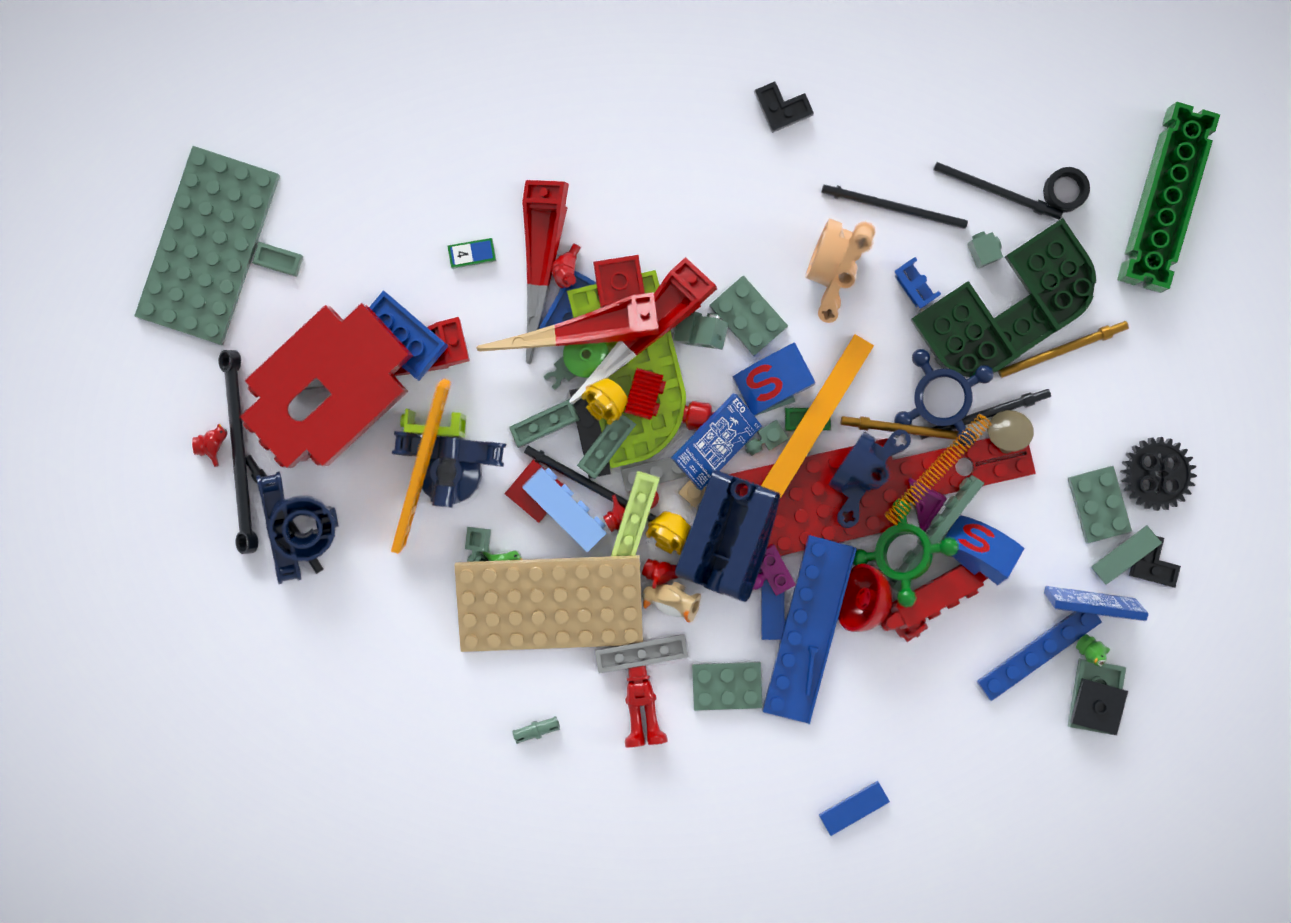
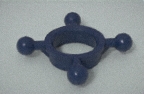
[894,349,994,446]

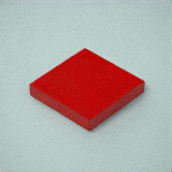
[593,255,645,308]
[504,459,564,523]

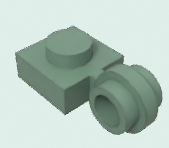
[745,420,789,456]
[465,527,491,562]

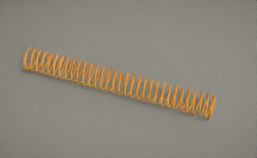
[885,414,992,526]

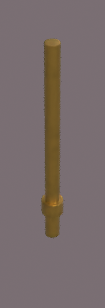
[998,321,1129,378]
[840,416,977,440]

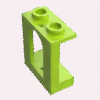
[400,409,466,438]

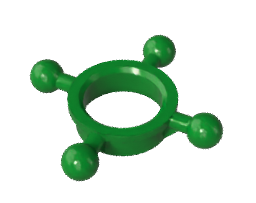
[853,499,959,607]

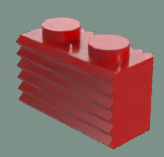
[624,368,666,420]

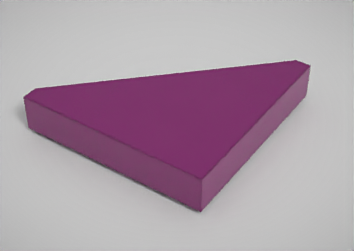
[908,478,947,532]

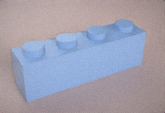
[522,467,607,553]

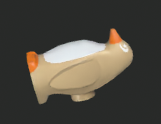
[642,582,701,623]

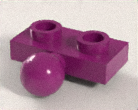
[753,544,796,596]

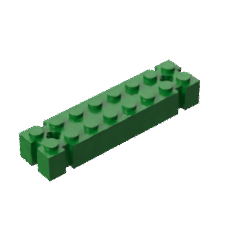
[1117,101,1221,293]

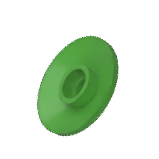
[563,343,609,378]

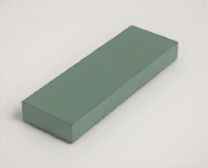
[509,399,580,448]
[577,414,636,479]
[1091,525,1162,585]

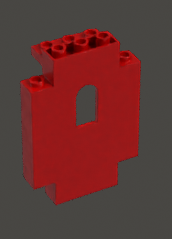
[240,303,413,468]

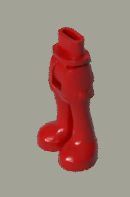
[625,665,668,748]

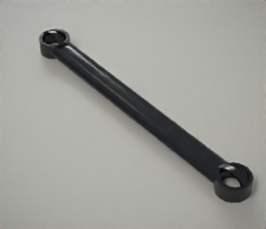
[218,350,258,554]

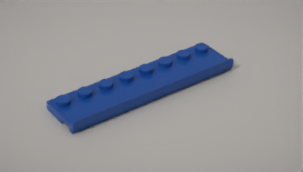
[762,535,857,724]

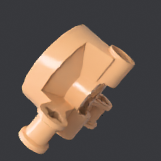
[805,218,876,323]

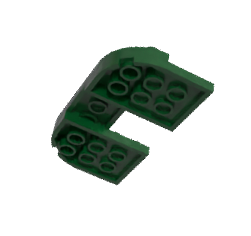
[910,218,1096,378]

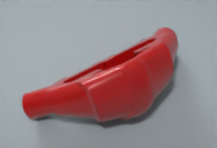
[551,243,581,288]

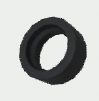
[1043,167,1090,212]

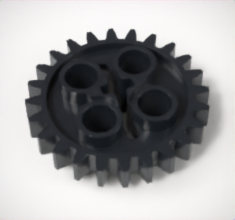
[1120,437,1197,511]

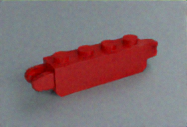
[880,565,988,631]

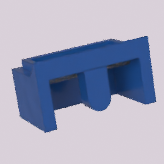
[894,257,941,309]

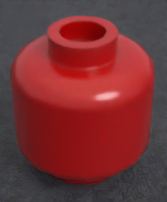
[682,401,714,431]

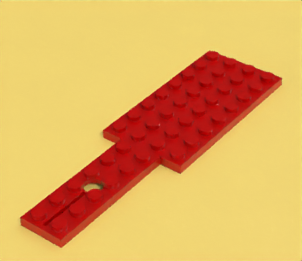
[729,438,1036,556]

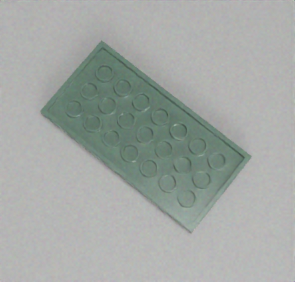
[134,145,280,346]

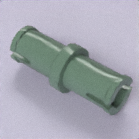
[512,716,560,744]

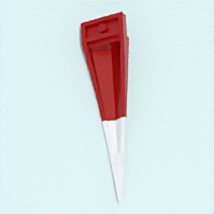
[570,257,717,404]

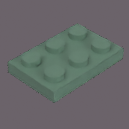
[709,275,788,356]
[1067,466,1132,543]
[1068,659,1126,735]
[692,661,762,711]

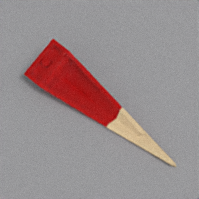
[476,292,659,352]

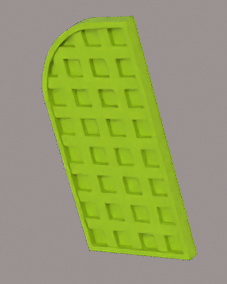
[567,270,686,469]

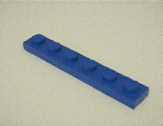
[976,612,1102,701]

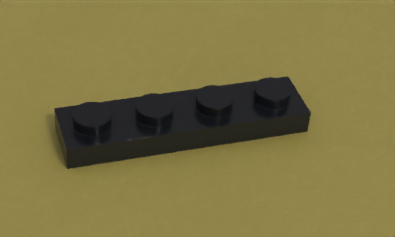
[569,388,611,479]

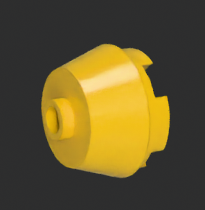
[581,378,628,425]
[645,511,691,555]

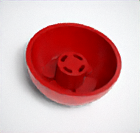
[838,564,893,632]

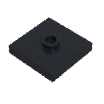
[1070,678,1128,736]

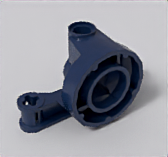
[828,430,911,528]
[391,431,507,508]
[256,471,339,585]

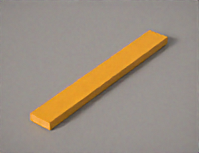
[761,334,874,498]
[391,378,451,554]

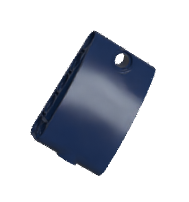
[675,470,780,602]

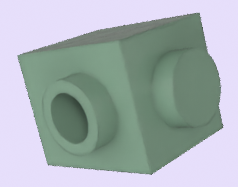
[967,231,1003,269]

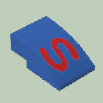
[733,342,816,416]
[941,515,1025,586]

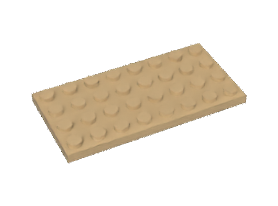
[454,555,643,652]

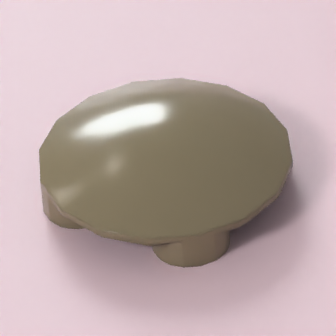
[987,410,1034,454]

